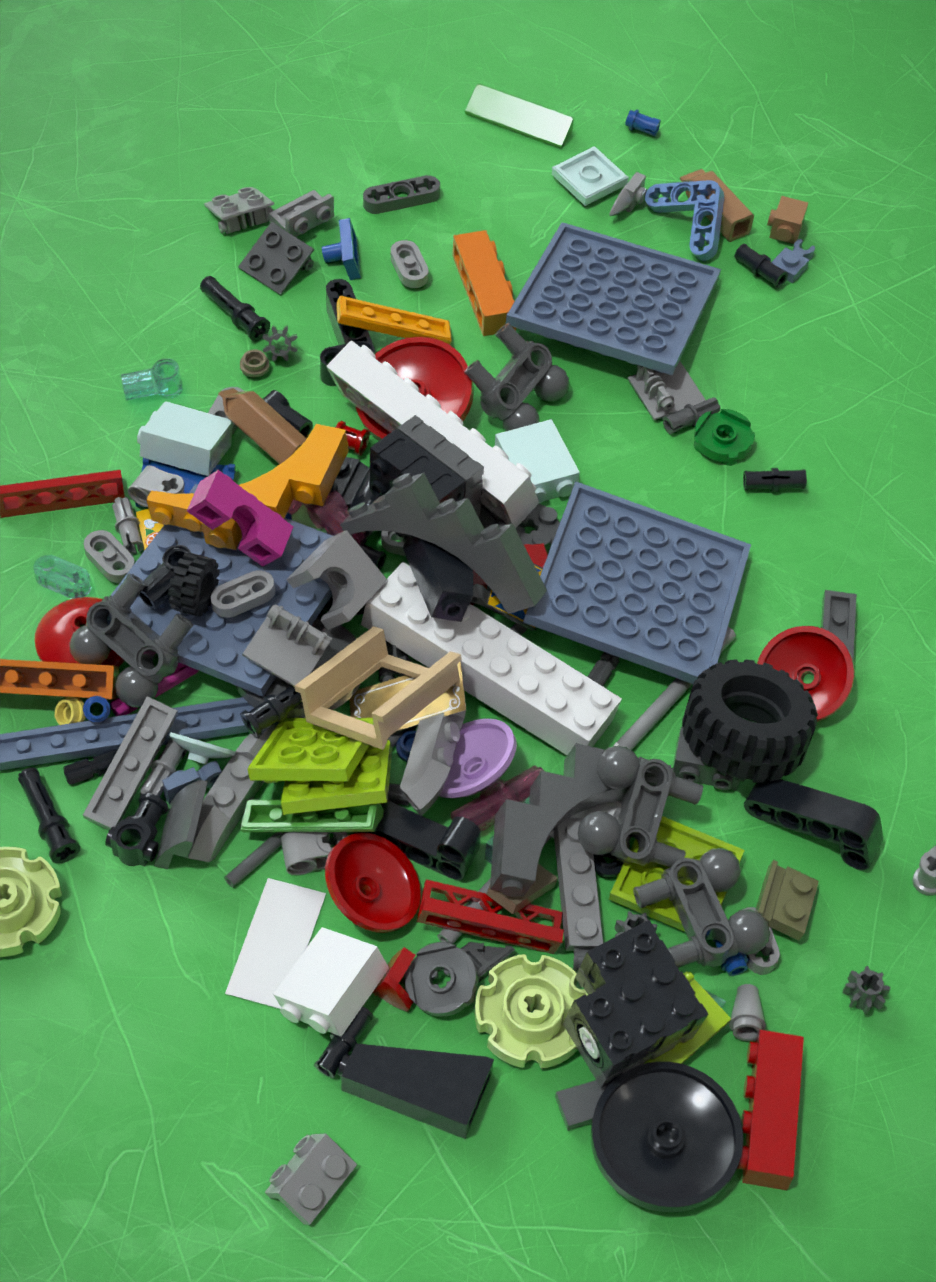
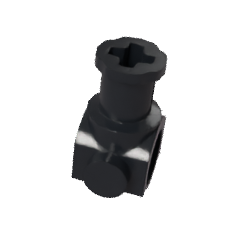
[105,793,169,867]

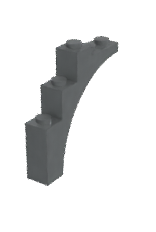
[340,472,547,614]

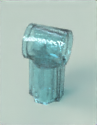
[121,359,183,400]

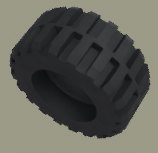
[682,659,818,783]

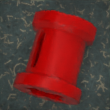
[335,421,370,456]

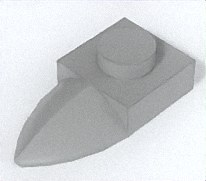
[609,172,647,216]

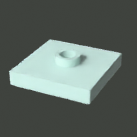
[552,146,629,206]

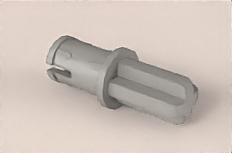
[112,497,144,555]
[140,739,187,797]

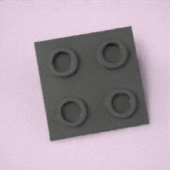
[238,222,314,295]

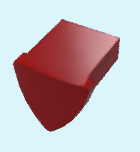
[372,947,416,1011]

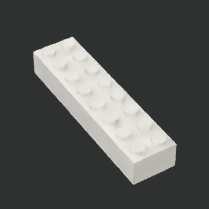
[326,341,540,529]
[361,562,622,755]

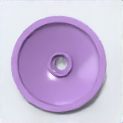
[440,719,517,798]

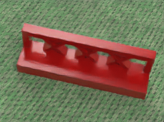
[0,469,125,518]
[417,879,564,954]

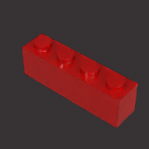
[737,1029,804,1191]

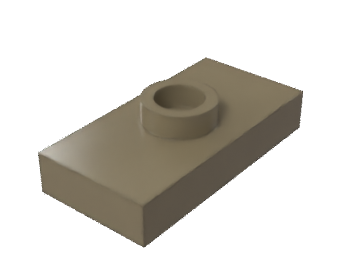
[487,864,558,914]

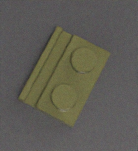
[755,860,819,940]

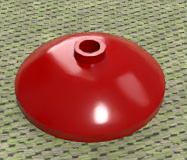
[35,597,125,667]
[757,626,855,721]
[325,833,421,933]

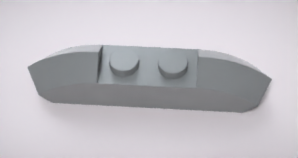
[400,710,466,816]
[188,724,277,862]

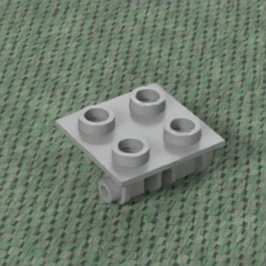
[204,187,274,234]
[628,361,705,420]
[242,604,332,687]

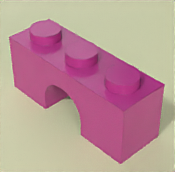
[187,470,294,567]

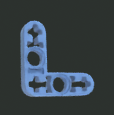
[645,180,724,261]

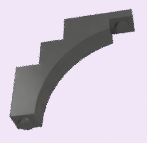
[490,743,671,897]

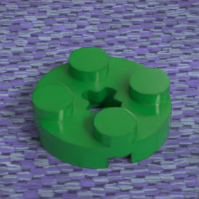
[694,409,755,466]

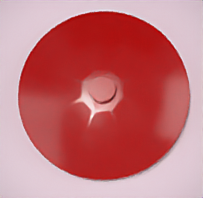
[356,337,474,441]

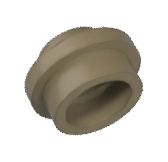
[240,349,270,377]

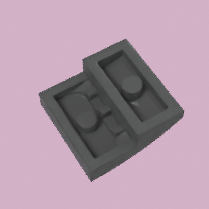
[154,780,207,869]

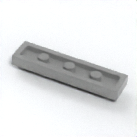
[83,696,178,830]
[553,817,603,951]

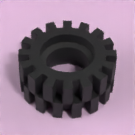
[168,552,219,617]

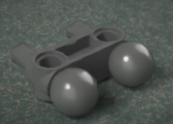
[464,323,570,431]
[69,573,193,708]
[578,746,703,868]
[633,848,770,968]

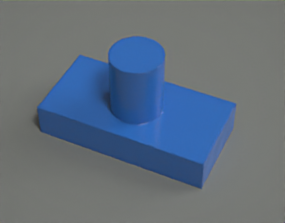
[322,218,361,280]

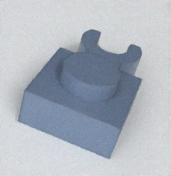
[772,239,815,283]
[162,761,222,805]

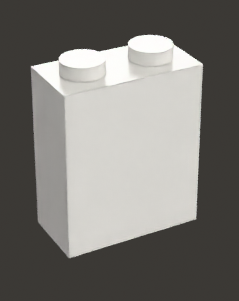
[273,927,389,1036]

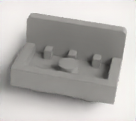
[269,190,334,237]
[265,1133,357,1225]

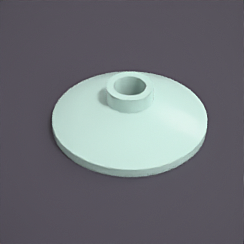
[169,732,236,764]

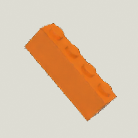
[452,230,516,336]
[0,659,119,700]

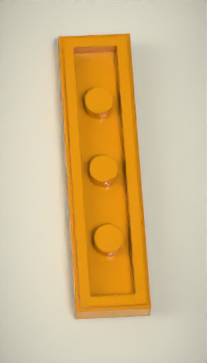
[336,296,452,345]

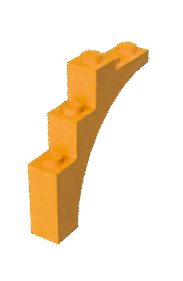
[146,424,349,550]

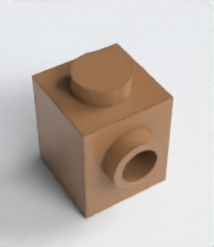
[767,196,808,244]

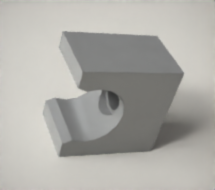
[286,530,387,630]

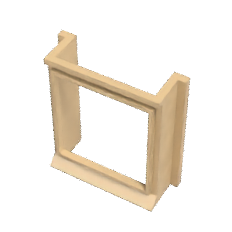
[295,626,462,750]

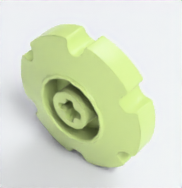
[0,847,62,957]
[475,954,588,1069]

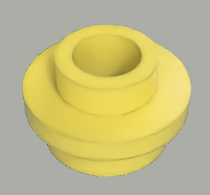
[55,697,85,725]

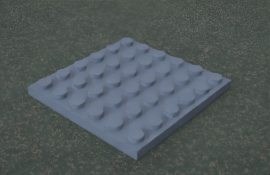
[506,222,721,376]
[523,481,751,684]
[107,484,333,696]

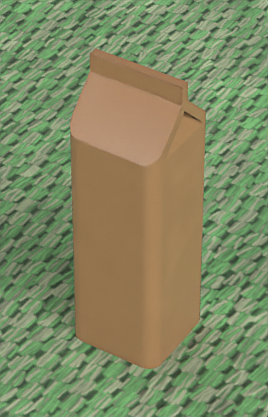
[680,169,754,242]
[218,388,306,464]

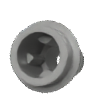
[729,984,766,1041]

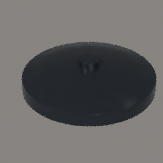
[591,1062,743,1212]

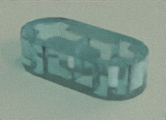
[33,555,91,598]

